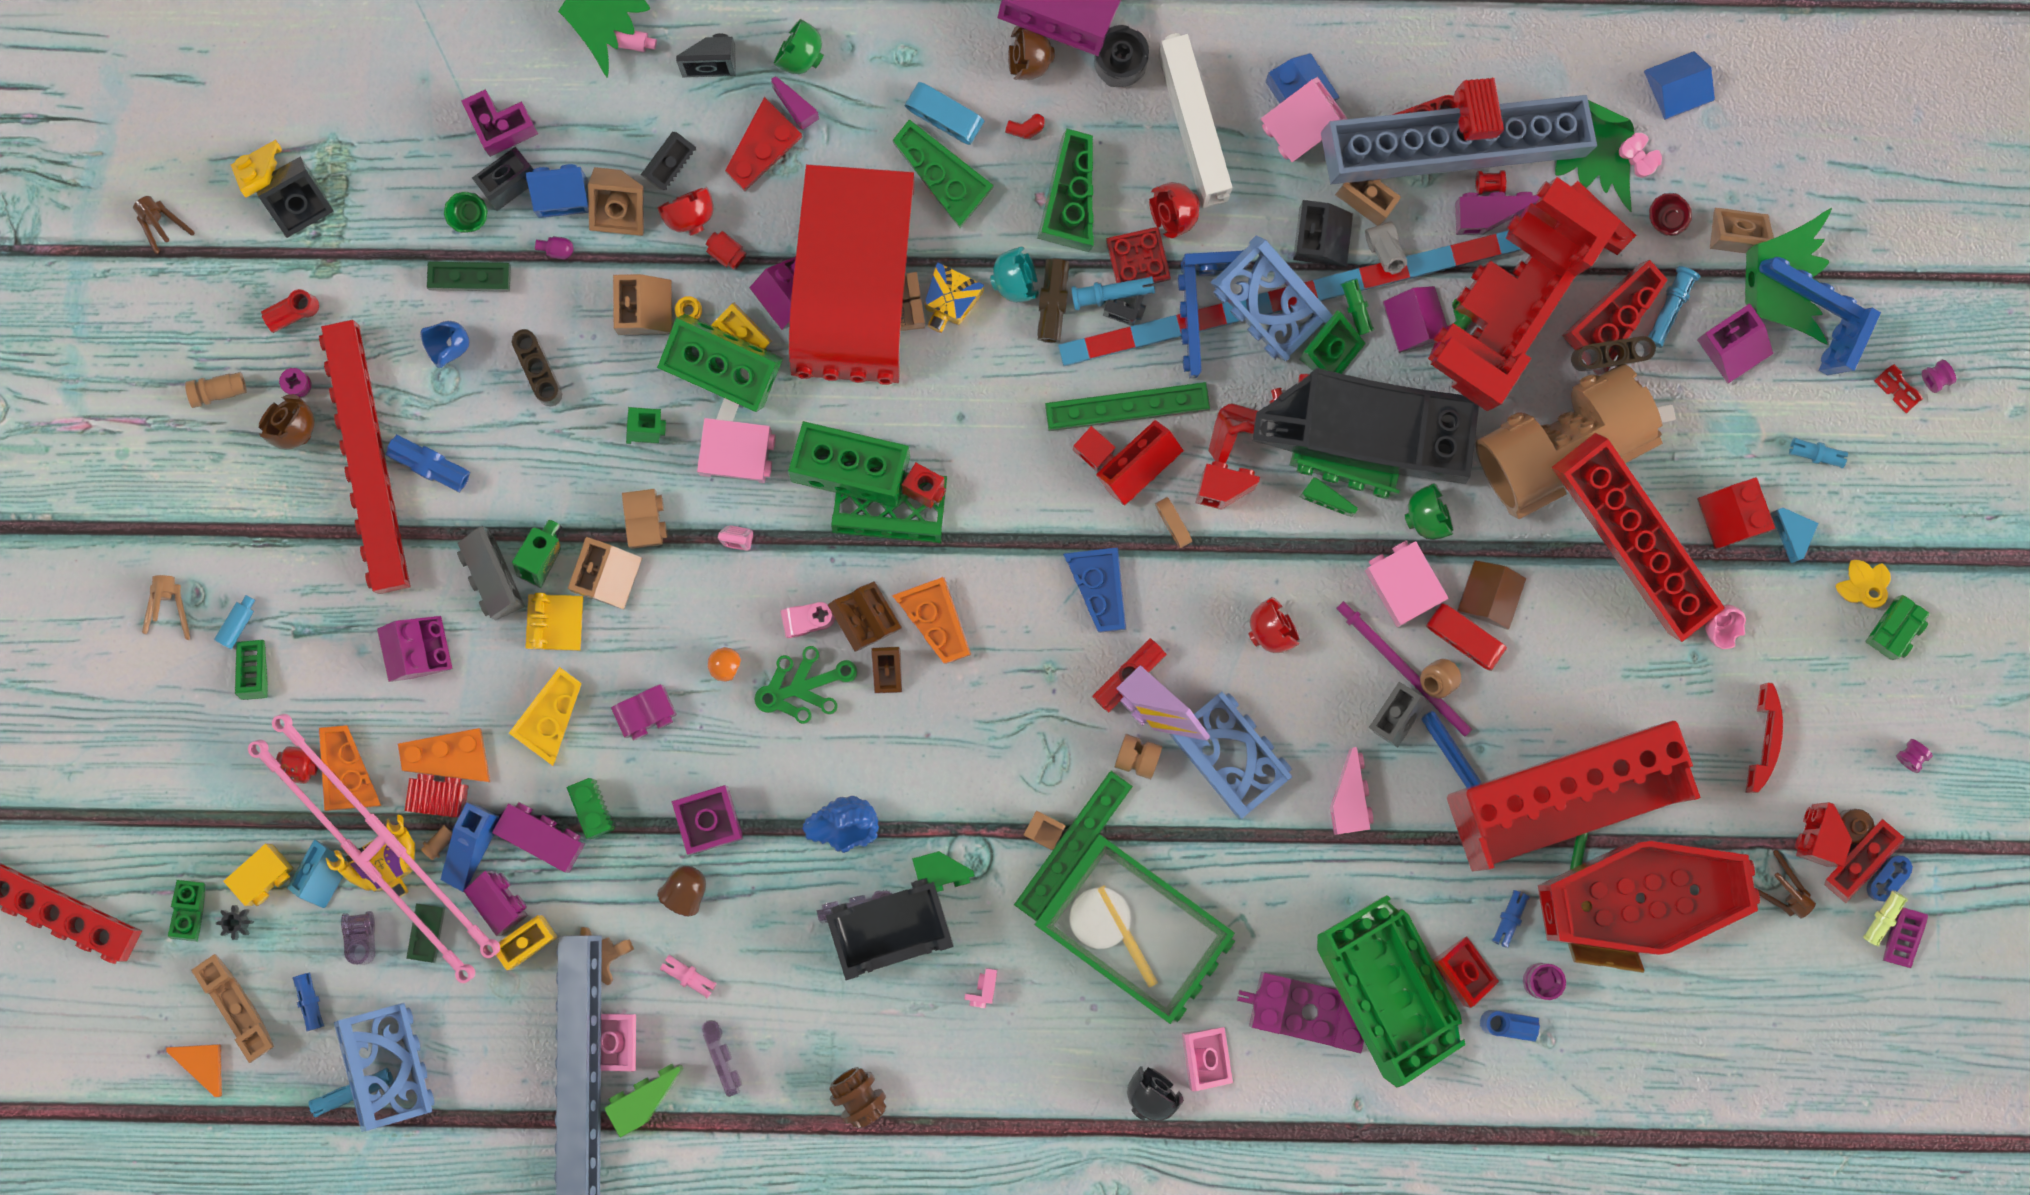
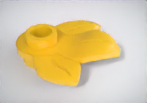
[1835,560,1891,609]

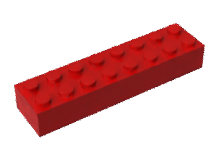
[1551,433,1725,642]

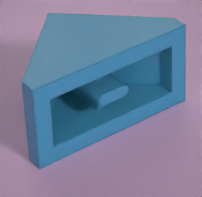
[1770,508,1819,563]

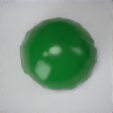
[444,192,488,233]

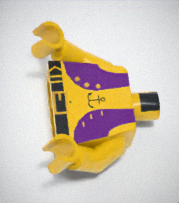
[326,815,415,898]

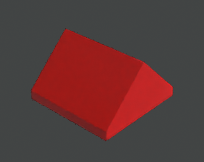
[1433,936,1499,1008]

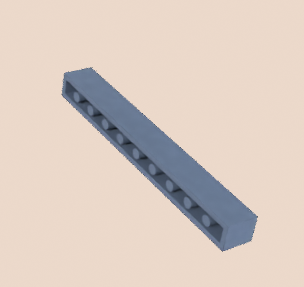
[554,935,602,1195]

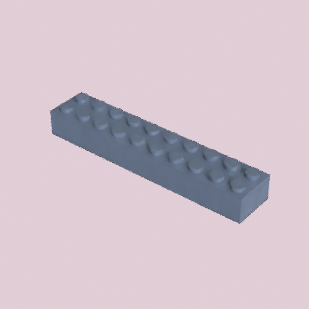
[1321,95,1597,185]

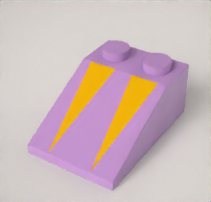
[1116,665,1210,741]

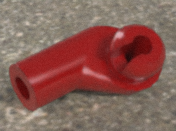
[1005,114,1045,139]

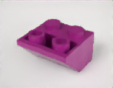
[749,256,796,330]
[1697,303,1773,384]
[377,616,453,682]
[463,871,528,936]

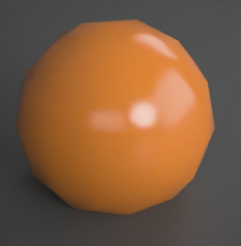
[708,647,741,682]

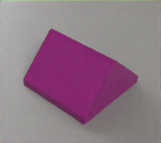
[1383,286,1448,353]

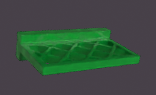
[831,469,947,543]

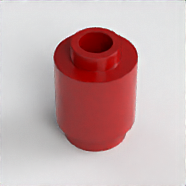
[705,231,747,270]

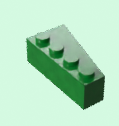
[1037,128,1094,252]

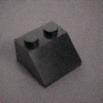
[257,156,334,238]

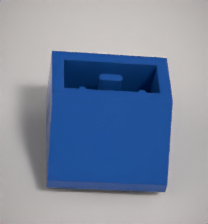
[526,164,589,218]

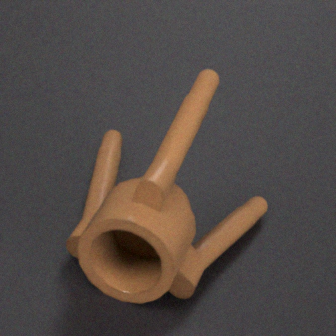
[142,575,190,640]

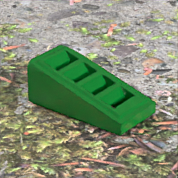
[1299,477,1358,517]
[235,640,268,700]

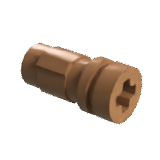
[185,372,247,408]

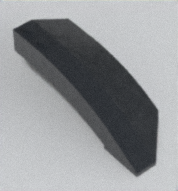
[1252,367,1479,484]

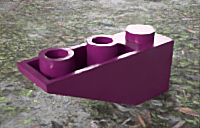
[1455,192,1540,235]

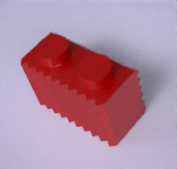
[1454,77,1504,141]
[404,774,469,818]

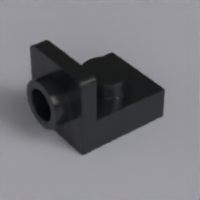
[1103,295,1146,326]

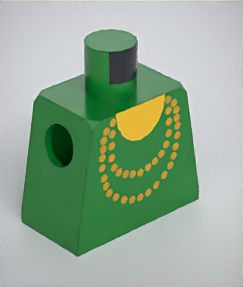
[512,520,562,588]

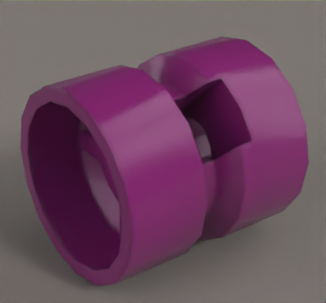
[1523,963,1566,1000]

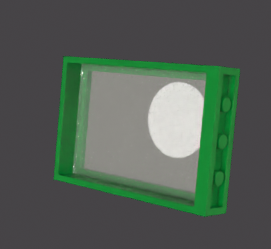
[1034,834,1235,1024]

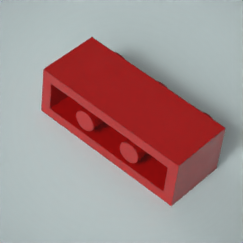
[1096,420,1184,506]
[1824,819,1905,903]

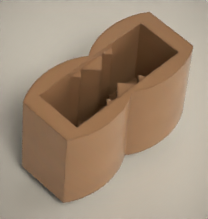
[622,489,667,549]

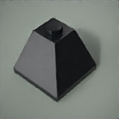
[676,33,736,78]

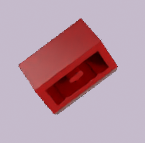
[1195,461,1260,510]
[1795,802,1852,867]

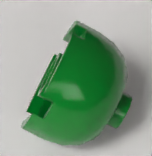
[774,19,824,75]
[1405,483,1454,540]

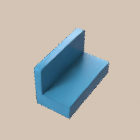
[287,840,347,908]

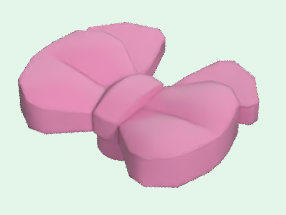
[1619,133,1662,178]

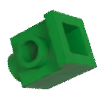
[626,407,666,444]

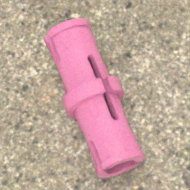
[660,954,717,999]

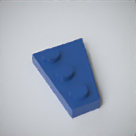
[1063,548,1126,633]

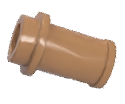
[421,825,453,860]

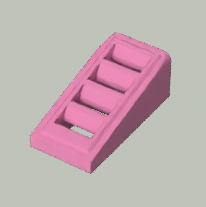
[718,525,753,551]

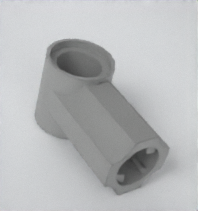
[1365,221,1407,274]

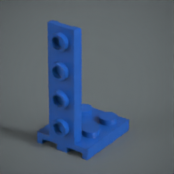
[1178,250,1251,379]
[1759,257,1881,376]

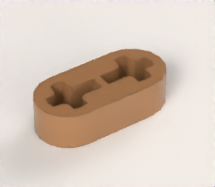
[1155,497,1192,548]

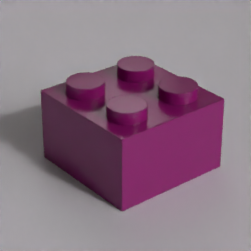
[671,785,744,855]

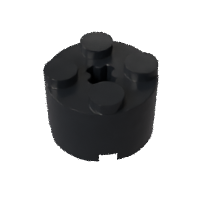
[1094,25,1149,87]

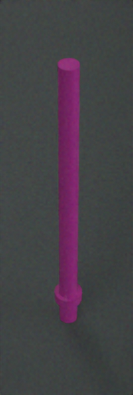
[1336,601,1472,737]

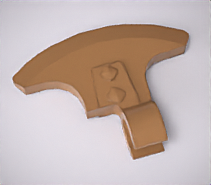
[580,927,634,985]

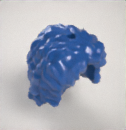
[802,796,879,853]

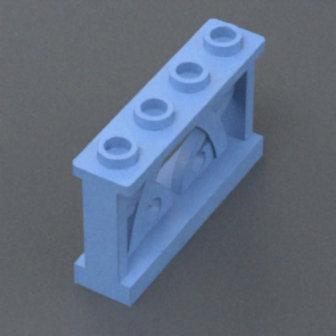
[1210,235,1333,361]
[1169,691,1292,820]
[334,1003,434,1132]

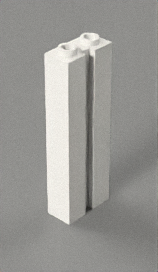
[1158,33,1233,208]

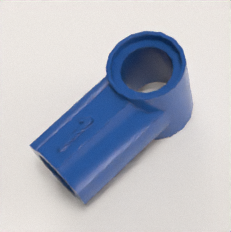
[1480,1010,1540,1042]

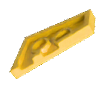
[509,667,582,766]

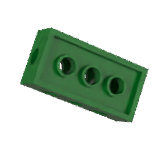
[657,314,783,412]
[788,421,911,507]

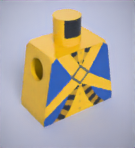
[925,263,984,333]

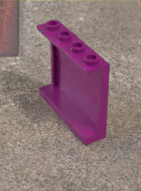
[997,0,1122,56]

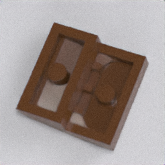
[828,581,902,652]

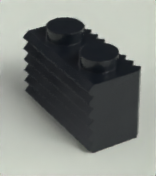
[640,131,696,190]

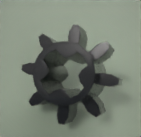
[216,905,254,940]

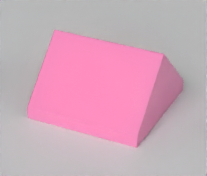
[1182,1027,1233,1091]

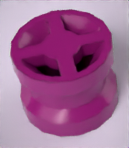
[1922,359,1957,393]
[279,368,312,398]
[1896,739,1933,773]

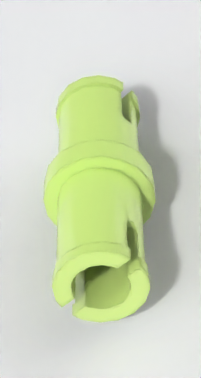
[1863,890,1908,947]

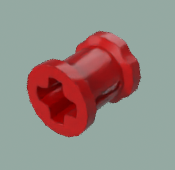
[1475,170,1507,195]

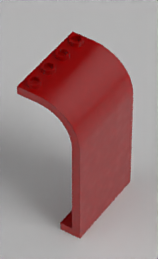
[789,164,914,385]

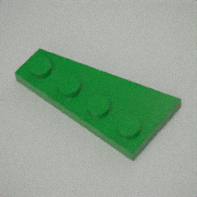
[893,119,994,228]

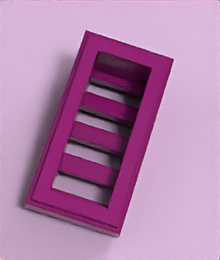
[771,76,819,130]
[1883,907,1928,968]

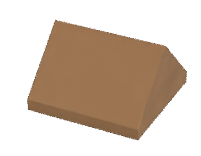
[1710,207,1774,254]

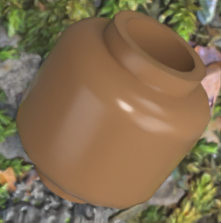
[1420,659,1461,699]

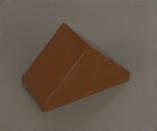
[871,647,902,693]

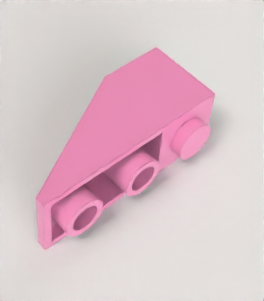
[1330,747,1374,835]

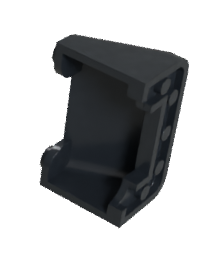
[826,878,954,981]

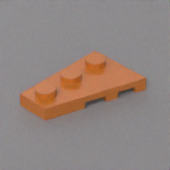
[892,577,971,664]
[319,725,382,811]
[398,728,491,783]

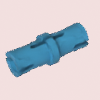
[1789,437,1848,468]

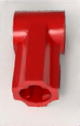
[261,289,319,333]

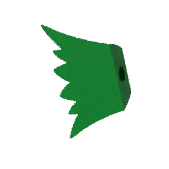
[558,0,650,78]
[1555,100,1634,212]
[1745,208,1832,345]

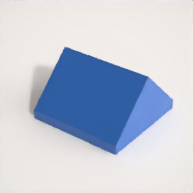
[1644,51,1715,120]

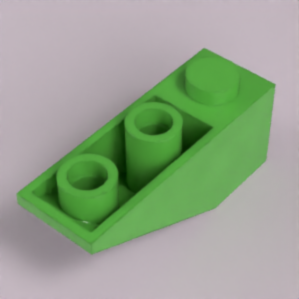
[604,1063,683,1138]

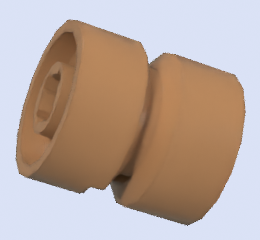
[1114,734,1162,780]

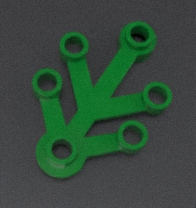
[754,646,858,724]

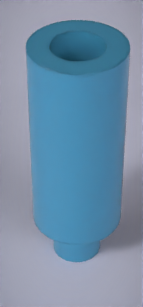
[214,595,256,649]

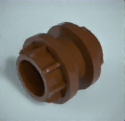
[829,1067,886,1128]

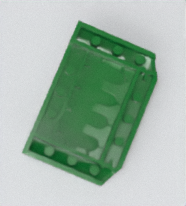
[1317,895,1465,1088]

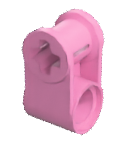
[780,602,835,638]

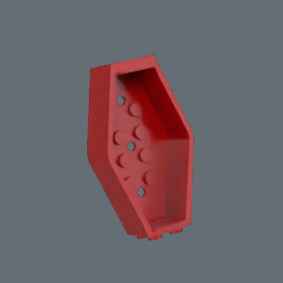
[1538,841,1760,955]

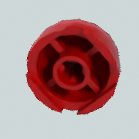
[1149,182,1200,239]
[657,187,714,236]
[1248,597,1300,653]

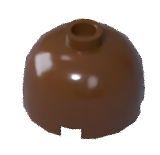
[1008,26,1055,81]
[258,394,315,450]

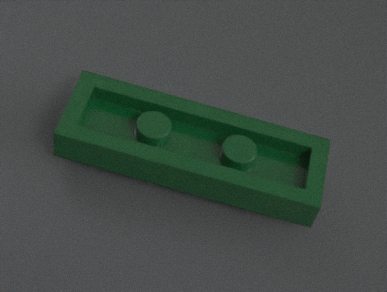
[427,261,511,292]

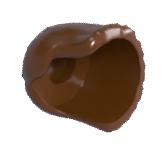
[657,865,706,917]

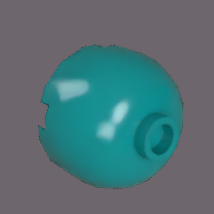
[990,246,1039,303]

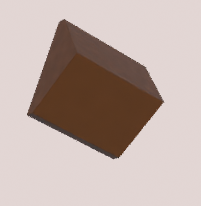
[1457,560,1526,630]

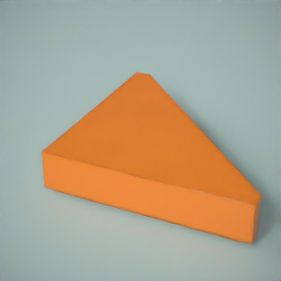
[166,1044,222,1097]

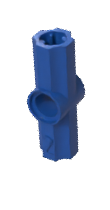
[385,434,471,493]

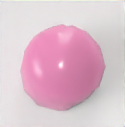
[1705,604,1746,650]

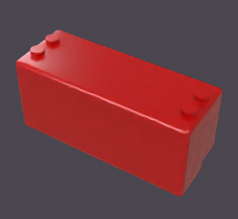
[1447,721,1701,872]

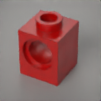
[1072,426,1116,472]
[902,462,946,509]

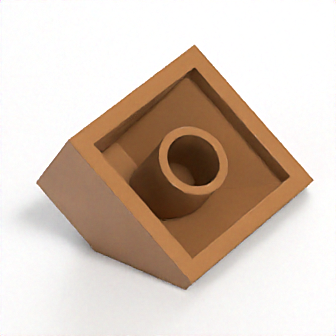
[588,167,644,236]

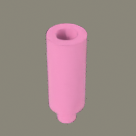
[607,30,657,52]

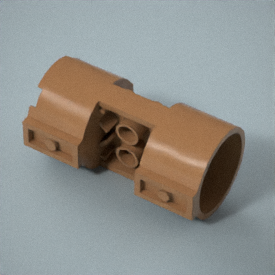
[1475,364,1663,519]

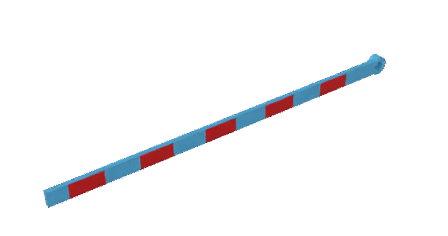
[1058,230,1522,367]

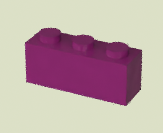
[492,802,585,873]

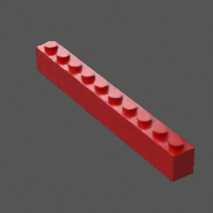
[319,320,411,594]

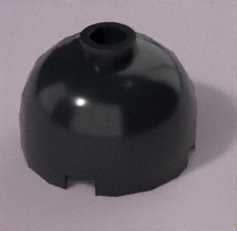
[1127,1066,1184,1121]

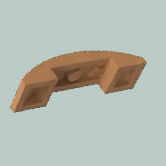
[191,954,274,1063]

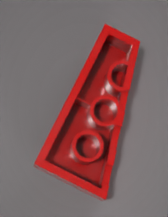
[1562,259,1668,375]

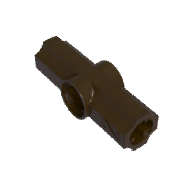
[1037,258,1069,343]

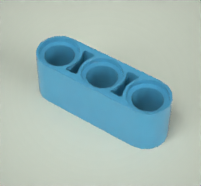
[904,82,985,145]

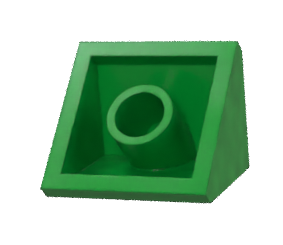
[1299,310,1366,374]

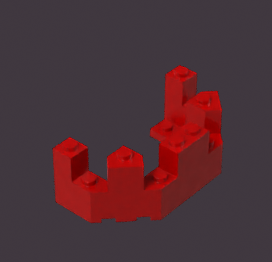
[1428,177,1621,411]

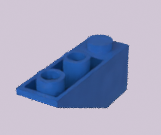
[440,802,501,892]

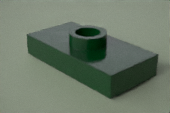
[406,903,445,963]

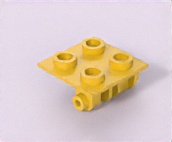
[525,593,583,651]

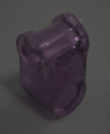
[341,911,376,965]

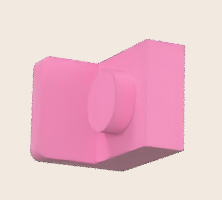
[964,968,997,1008]

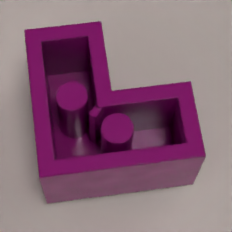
[461,89,538,157]

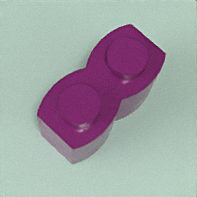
[611,684,677,741]

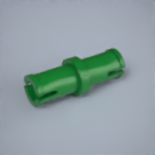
[1341,278,1375,335]

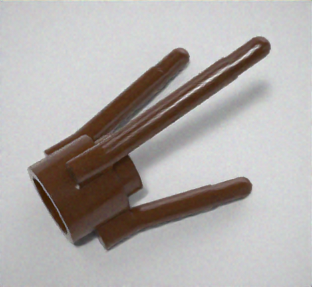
[133,196,195,254]
[1758,850,1816,919]

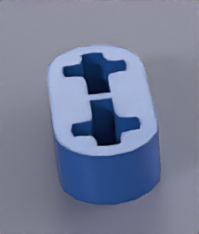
[1866,855,1913,902]

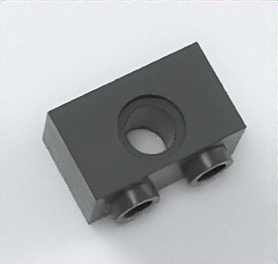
[1369,682,1428,748]

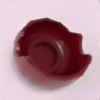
[1649,193,1692,236]

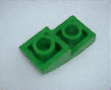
[168,880,205,942]

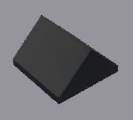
[472,147,533,211]

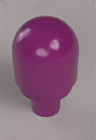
[535,236,574,259]

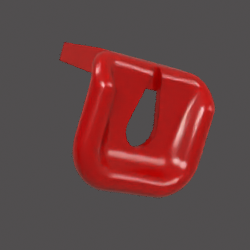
[1208,403,1258,464]

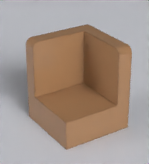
[1023,810,1066,850]

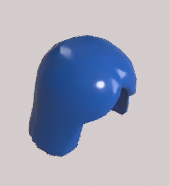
[420,321,470,368]

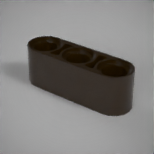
[511,329,563,407]
[1571,336,1656,372]

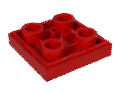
[1106,226,1171,286]

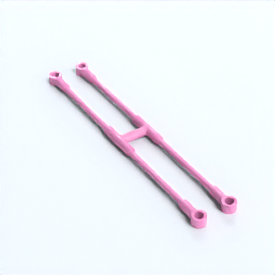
[248,714,500,983]

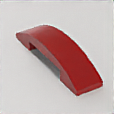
[1745,683,1783,794]

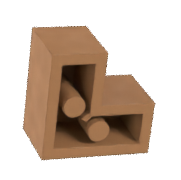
[1335,179,1401,226]

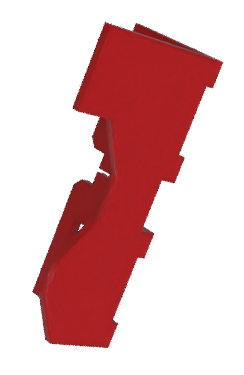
[1874,364,1923,414]

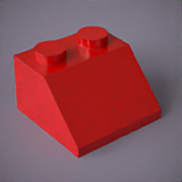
[1697,477,1775,550]

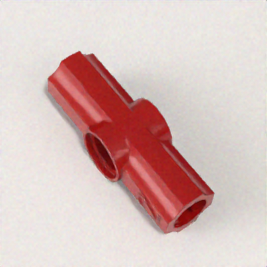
[1092,638,1167,713]

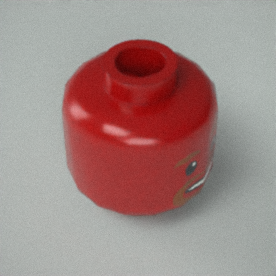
[276,746,318,784]

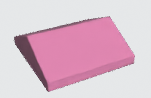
[601,1014,636,1071]

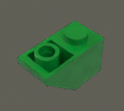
[912,851,975,892]

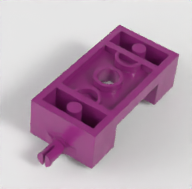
[1237,972,1364,1054]

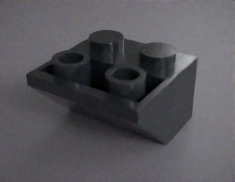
[1293,200,1353,267]

